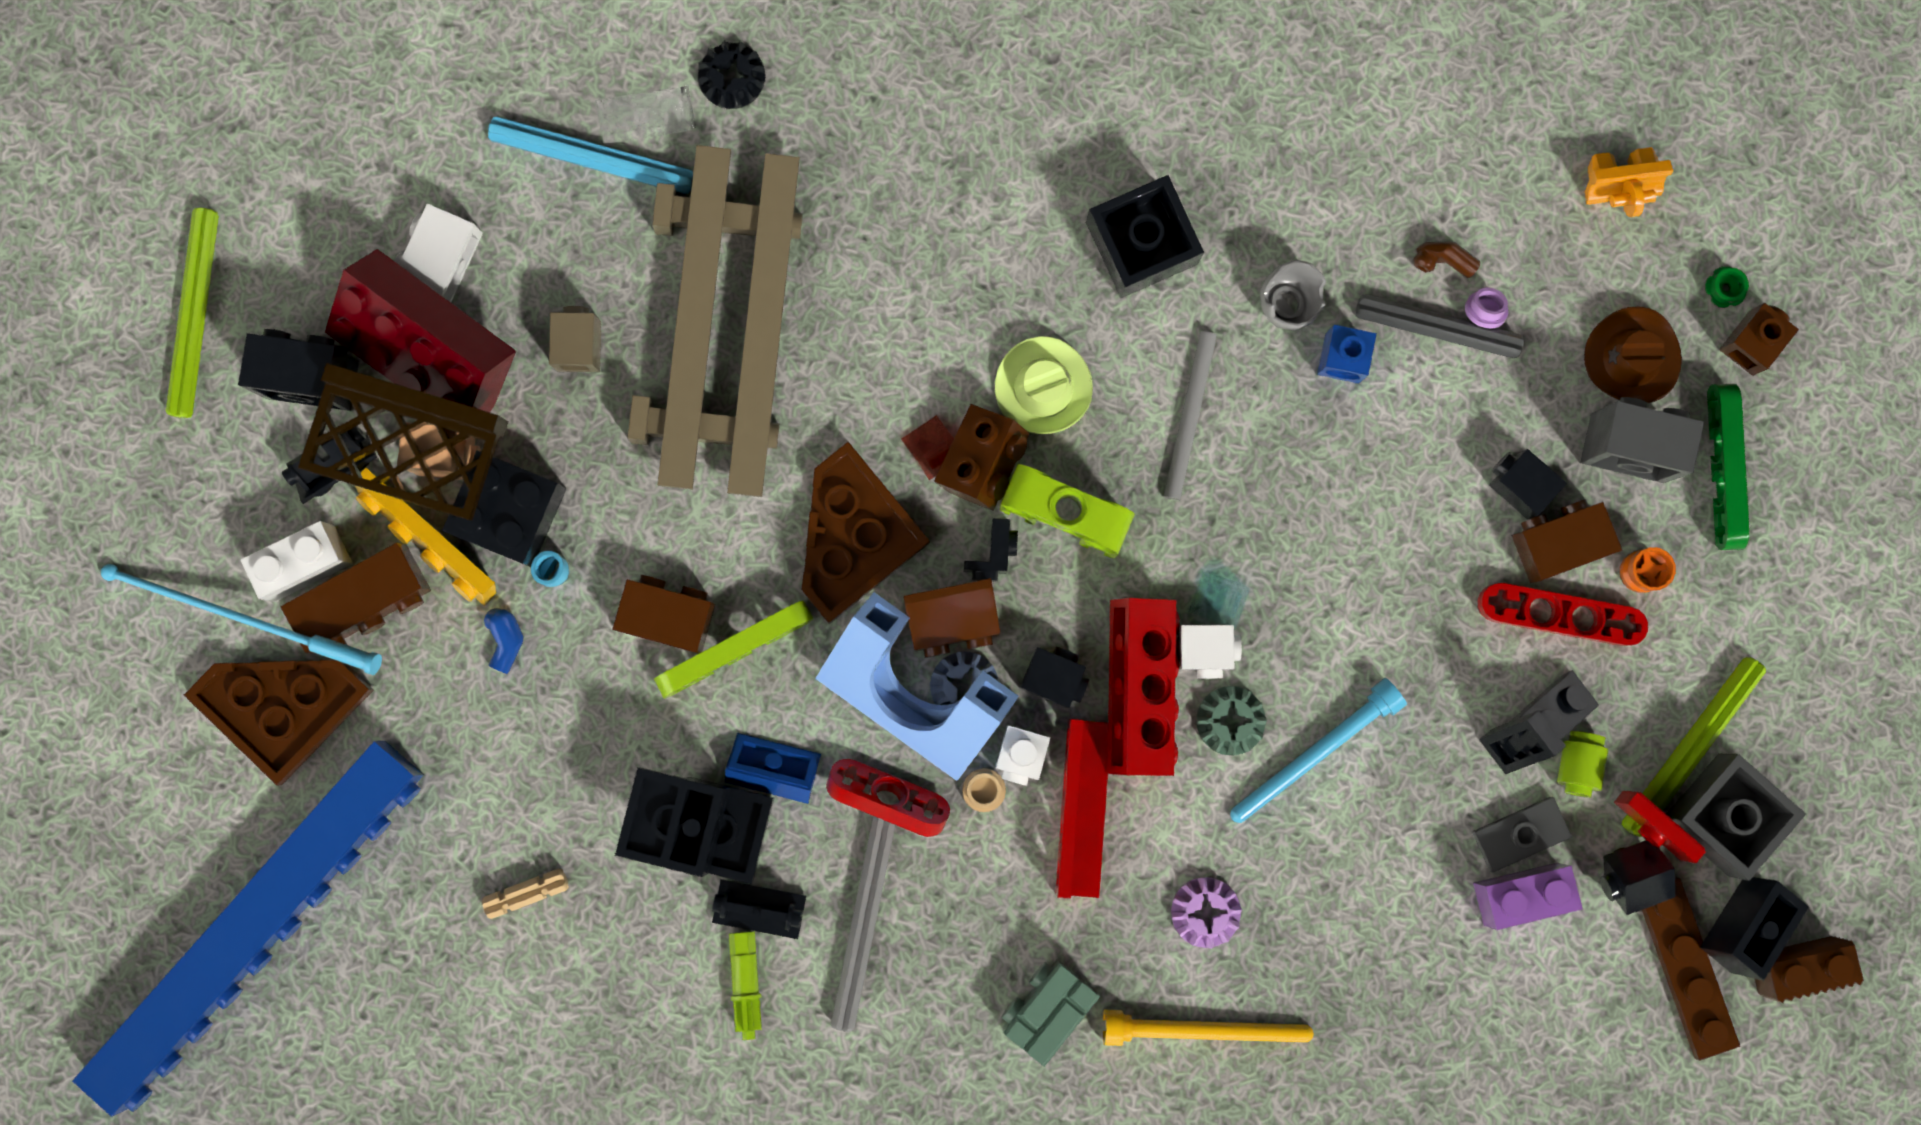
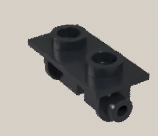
[282,426,377,504]
[712,879,806,939]

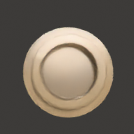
[962,768,1006,812]

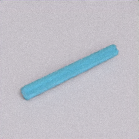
[488,116,693,194]

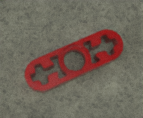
[826,759,950,837]

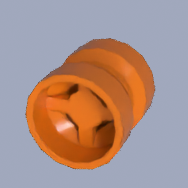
[1620,547,1676,593]

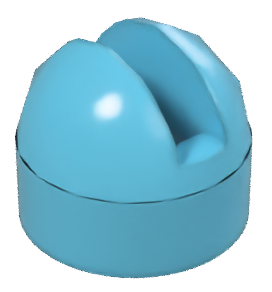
[531,551,570,587]

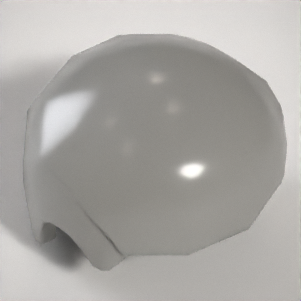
[1260,260,1326,331]

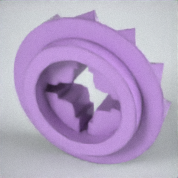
[1171,877,1242,949]

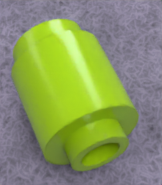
[1557,731,1608,798]

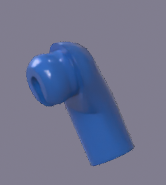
[484,608,524,674]

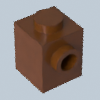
[1719,303,1799,376]

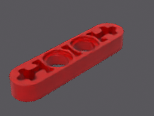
[1477,583,1648,646]

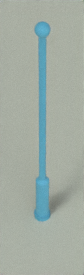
[101,564,382,675]

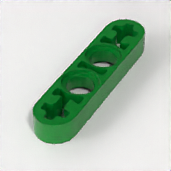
[1707,384,1750,550]

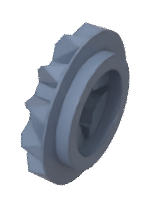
[930,651,999,705]

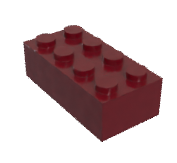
[325,249,516,412]

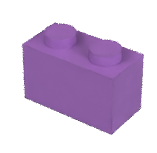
[1473,863,1583,930]

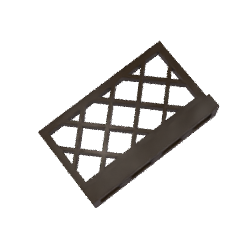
[298,363,508,521]

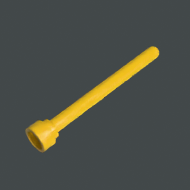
[1103,1009,1314,1046]

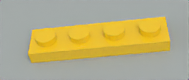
[355,468,496,606]

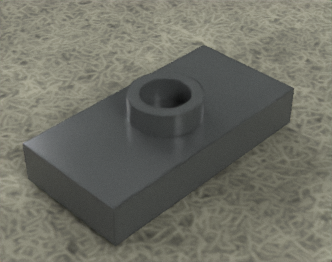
[1472,797,1572,873]

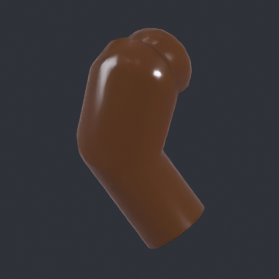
[1413,241,1481,278]

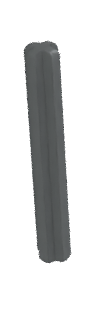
[1356,294,1524,358]

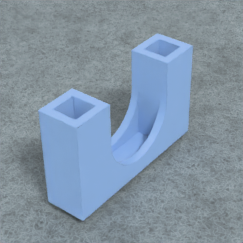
[815,592,1019,781]

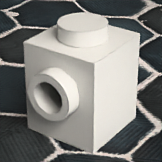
[1177,625,1242,679]
[995,725,1050,786]

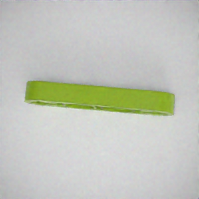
[654,600,814,699]

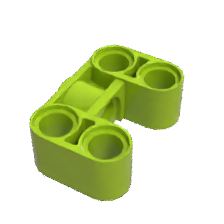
[999,464,1135,559]

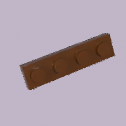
[1642,877,1741,1061]

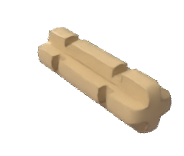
[482,868,569,919]

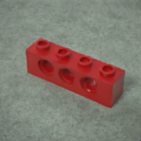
[1107,598,1180,776]

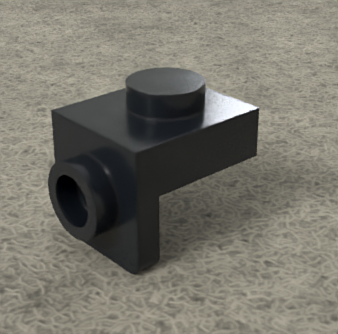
[964,518,1018,582]

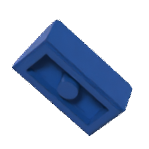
[725,733,821,804]

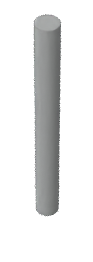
[1163,331,1217,501]

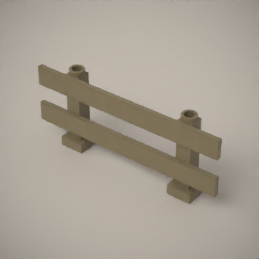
[627,145,803,497]

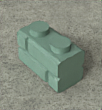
[1001,959,1100,1067]

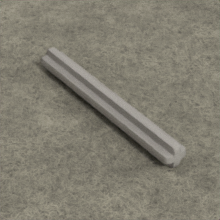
[831,816,895,1032]

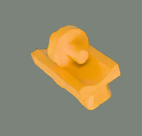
[1585,147,1673,217]

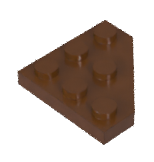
[801,442,930,624]
[184,660,374,786]

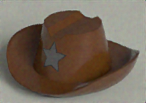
[1584,306,1682,403]

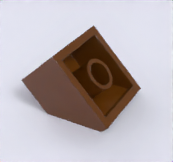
[903,578,1000,658]

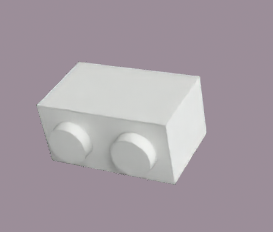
[394,204,483,302]
[240,521,353,602]

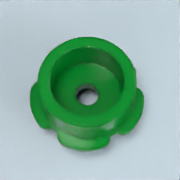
[1705,266,1749,308]

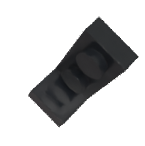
[1479,670,1599,774]

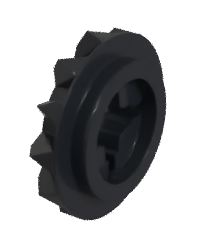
[697,41,765,109]

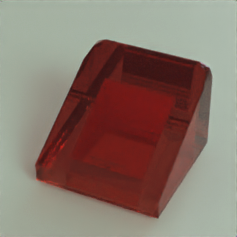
[901,415,954,480]

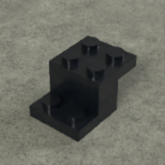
[615,767,775,884]

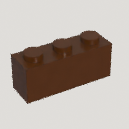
[280,542,432,657]

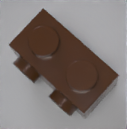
[934,404,1030,511]

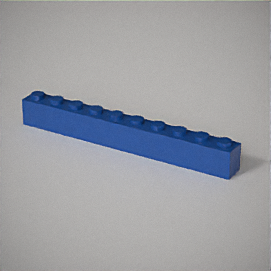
[72,741,424,1117]

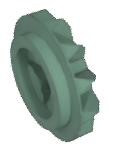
[1196,686,1267,756]

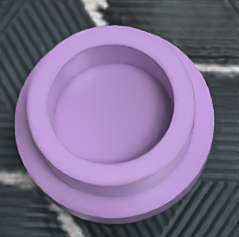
[1465,287,1508,329]

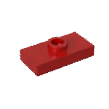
[1614,791,1706,863]

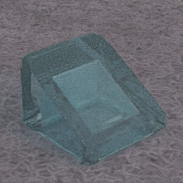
[1188,572,1250,629]

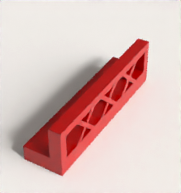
[1055,719,1108,899]

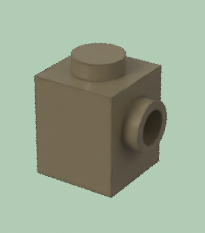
[549,306,601,372]

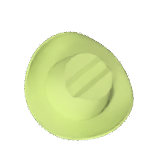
[995,336,1093,434]

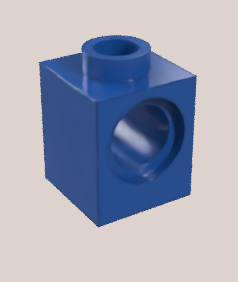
[1317,325,1377,384]

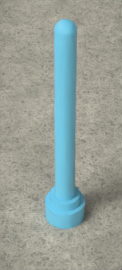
[1230,678,1407,823]

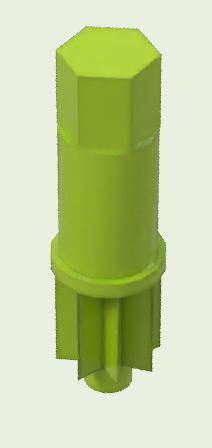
[729,931,762,1040]

